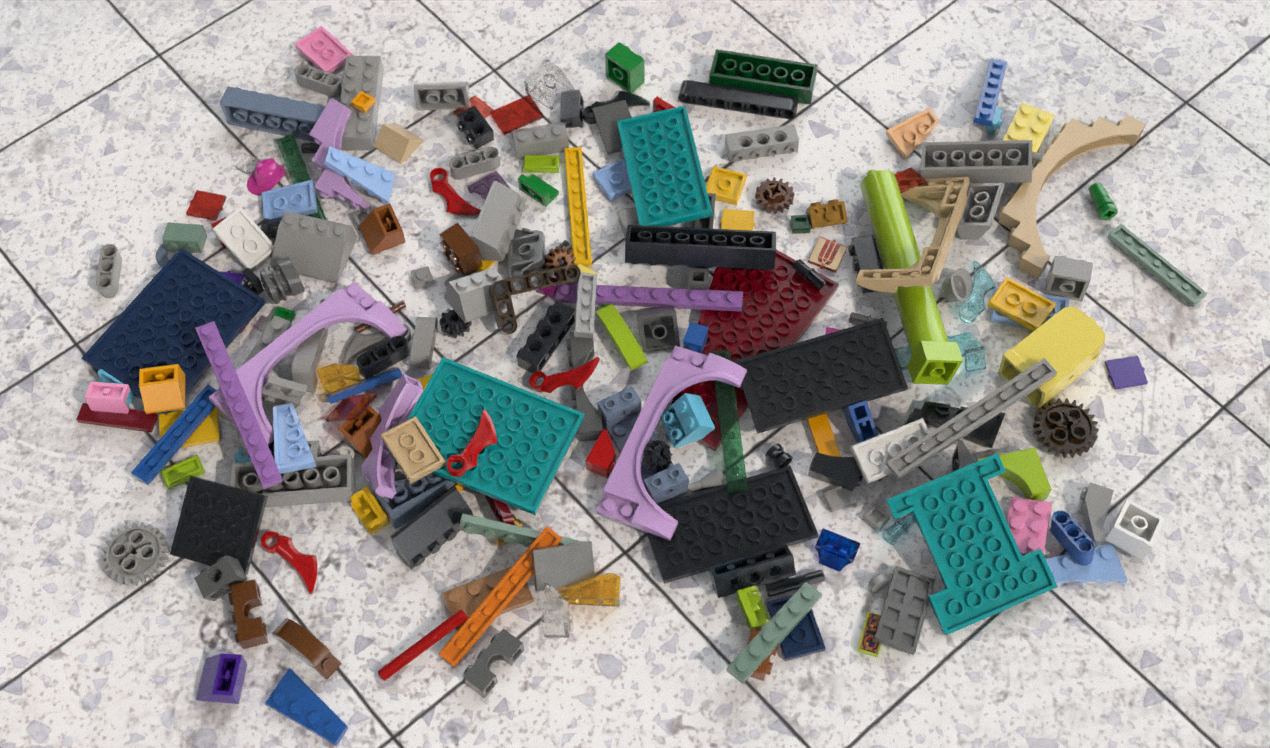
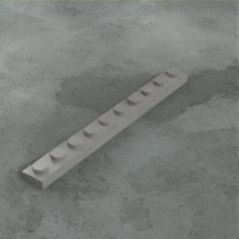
[886,358,1057,480]

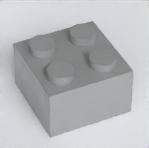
[1045,255,1093,302]

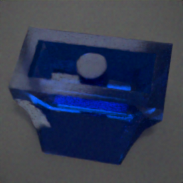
[815,528,861,572]

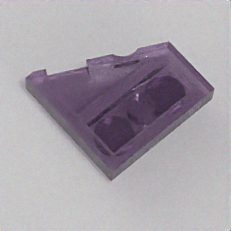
[467,171,511,200]

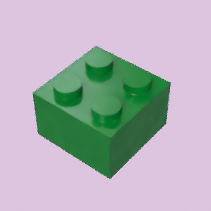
[605,42,645,93]

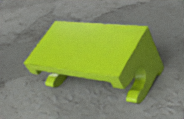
[736,586,770,633]

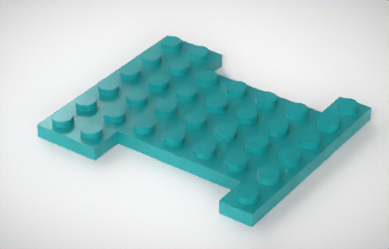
[885,453,1058,636]

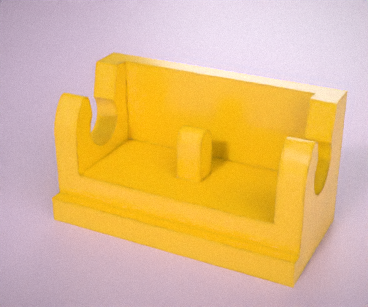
[350,486,390,535]

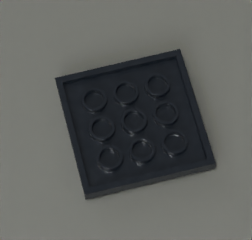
[170,476,268,575]

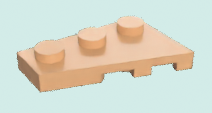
[885,108,939,160]

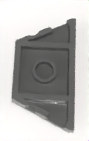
[507,228,545,283]

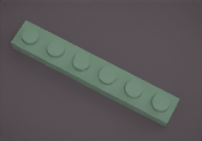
[1107,224,1207,307]
[459,514,582,548]
[726,582,822,684]

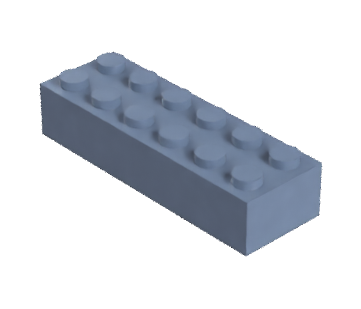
[220,86,326,142]

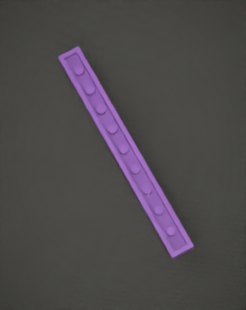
[556,284,743,311]
[195,321,283,489]

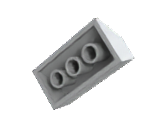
[470,181,525,261]

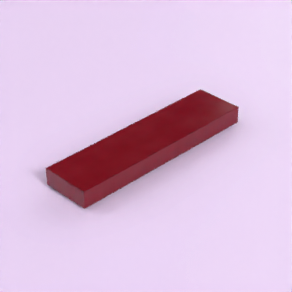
[76,403,158,433]

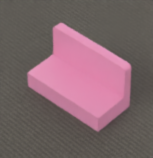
[85,381,130,414]

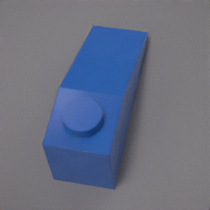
[843,400,878,444]

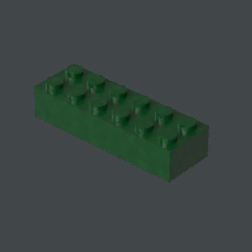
[709,49,818,105]

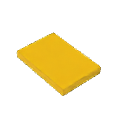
[987,277,1056,331]
[159,407,221,448]

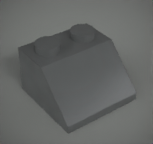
[636,306,680,353]

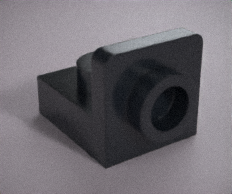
[242,268,264,295]

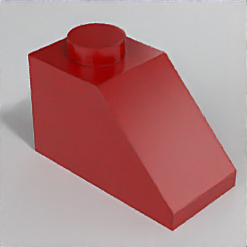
[585,429,616,478]

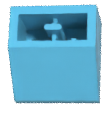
[660,393,715,448]

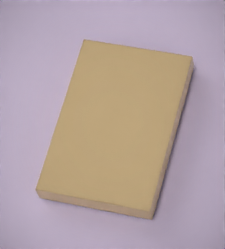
[381,416,446,484]

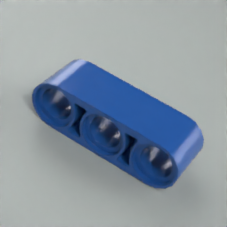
[1050,510,1095,566]

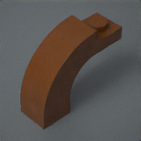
[272,618,342,680]

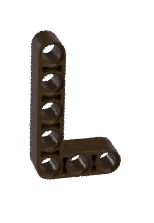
[489,265,581,335]

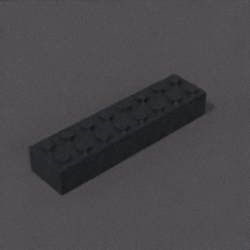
[625,225,776,271]

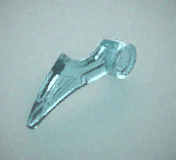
[958,260,996,323]

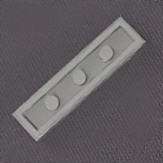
[574,273,597,338]

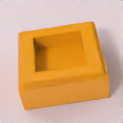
[350,91,376,113]

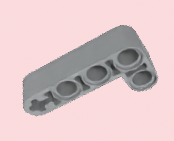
[291,328,328,393]

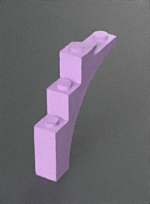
[309,98,370,209]
[361,374,423,499]

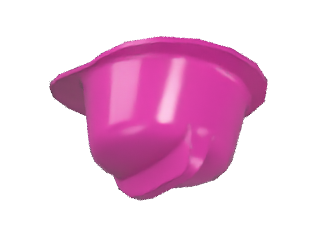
[247,158,285,195]

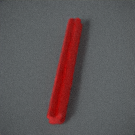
[378,609,468,681]

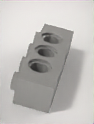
[725,124,799,162]

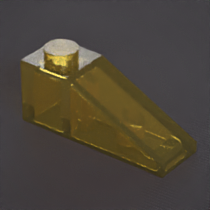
[557,573,621,607]

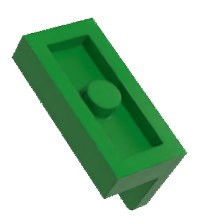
[518,174,559,207]

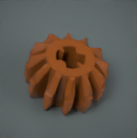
[545,246,576,276]

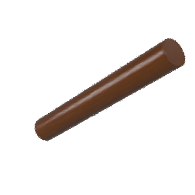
[354,301,406,333]

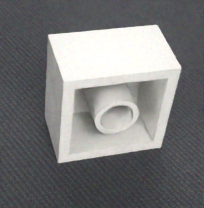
[1105,499,1165,560]

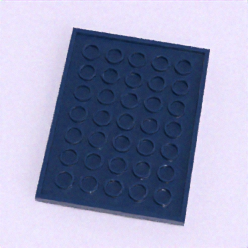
[81,248,266,415]

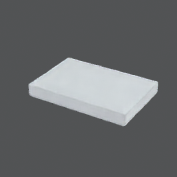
[212,207,274,270]

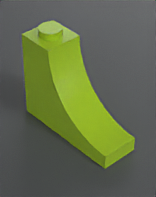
[978,448,1052,501]

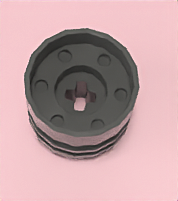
[259,257,305,305]

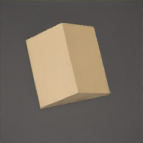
[374,123,424,164]

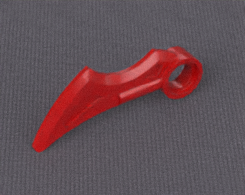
[430,168,481,215]
[529,357,600,393]
[447,409,497,477]
[261,531,318,594]

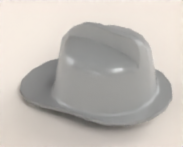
[940,268,973,303]

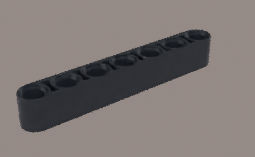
[678,80,799,119]

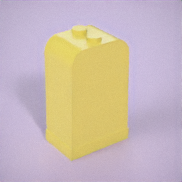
[998,307,1106,410]

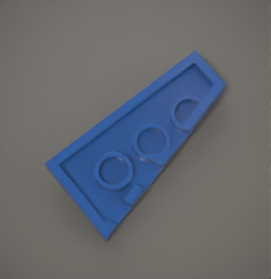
[265,668,348,746]

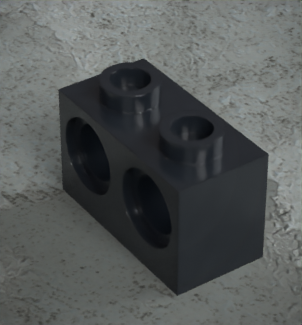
[456,105,494,149]

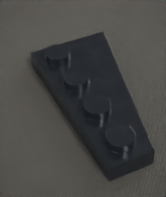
[920,401,1005,448]

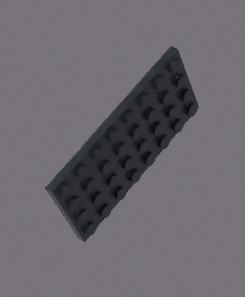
[735,318,908,434]
[646,465,819,584]

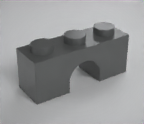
[463,628,524,699]

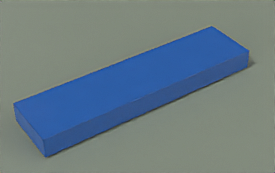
[326,367,402,404]

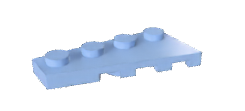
[323,146,396,205]
[273,403,317,474]
[1046,544,1128,583]

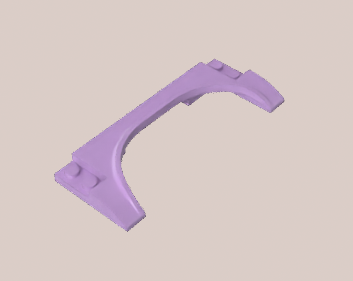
[209,282,407,445]
[596,345,747,540]

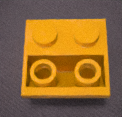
[139,364,185,414]

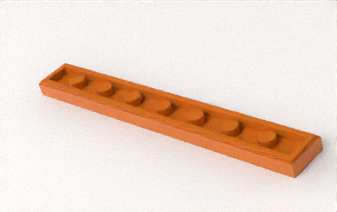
[439,526,563,668]

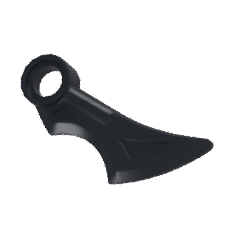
[583,91,650,124]

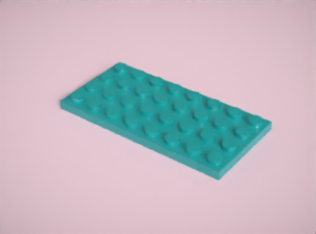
[617,105,713,226]

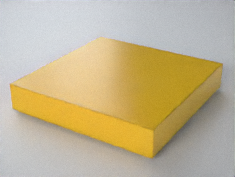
[706,166,747,206]

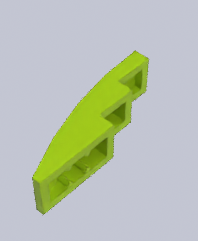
[596,304,648,371]

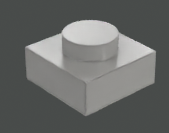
[411,266,435,290]

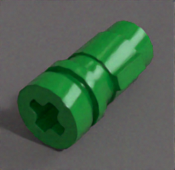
[1088,182,1118,220]

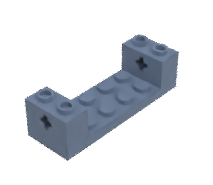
[597,386,689,504]

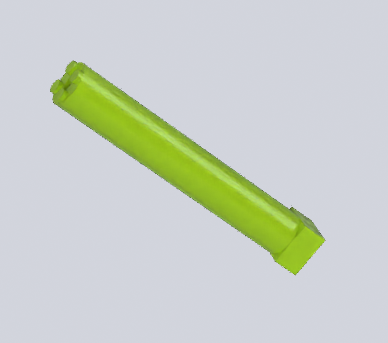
[860,170,963,385]

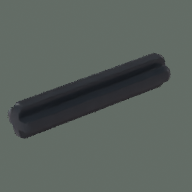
[765,570,825,597]

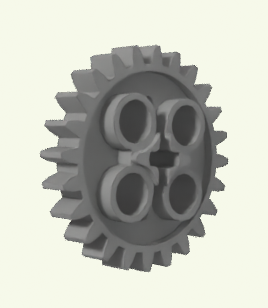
[101,522,170,586]

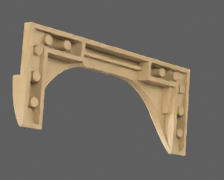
[856,177,970,293]

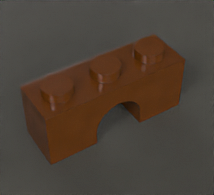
[228,579,268,649]

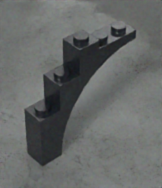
[807,408,922,491]

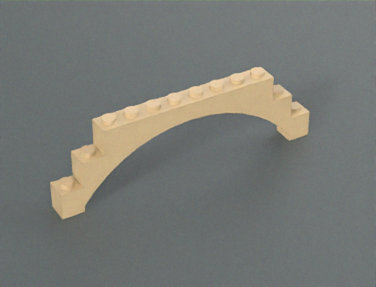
[998,115,1146,279]

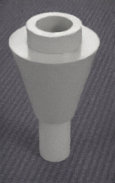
[689,468,725,492]

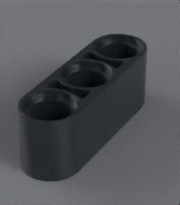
[356,336,410,378]

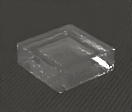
[235,154,260,176]

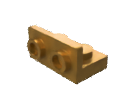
[806,199,848,229]

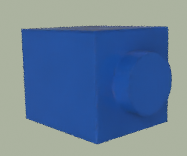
[683,323,708,354]

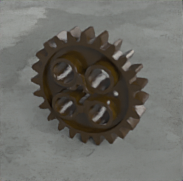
[1033,398,1099,458]

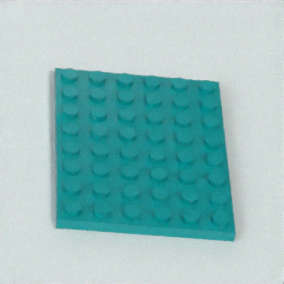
[389,357,585,515]

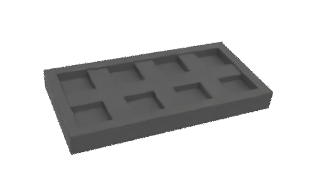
[873,566,935,655]

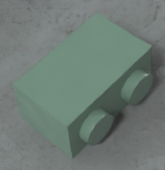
[162,222,207,253]

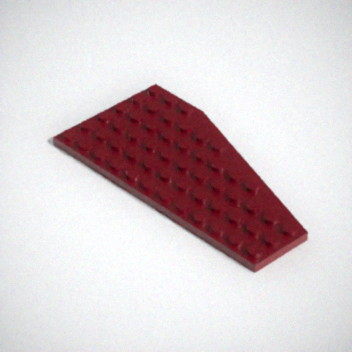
[671,249,839,451]

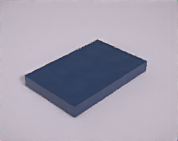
[766,595,826,661]

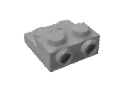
[262,375,307,408]

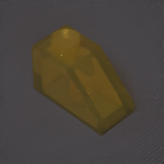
[316,363,362,397]

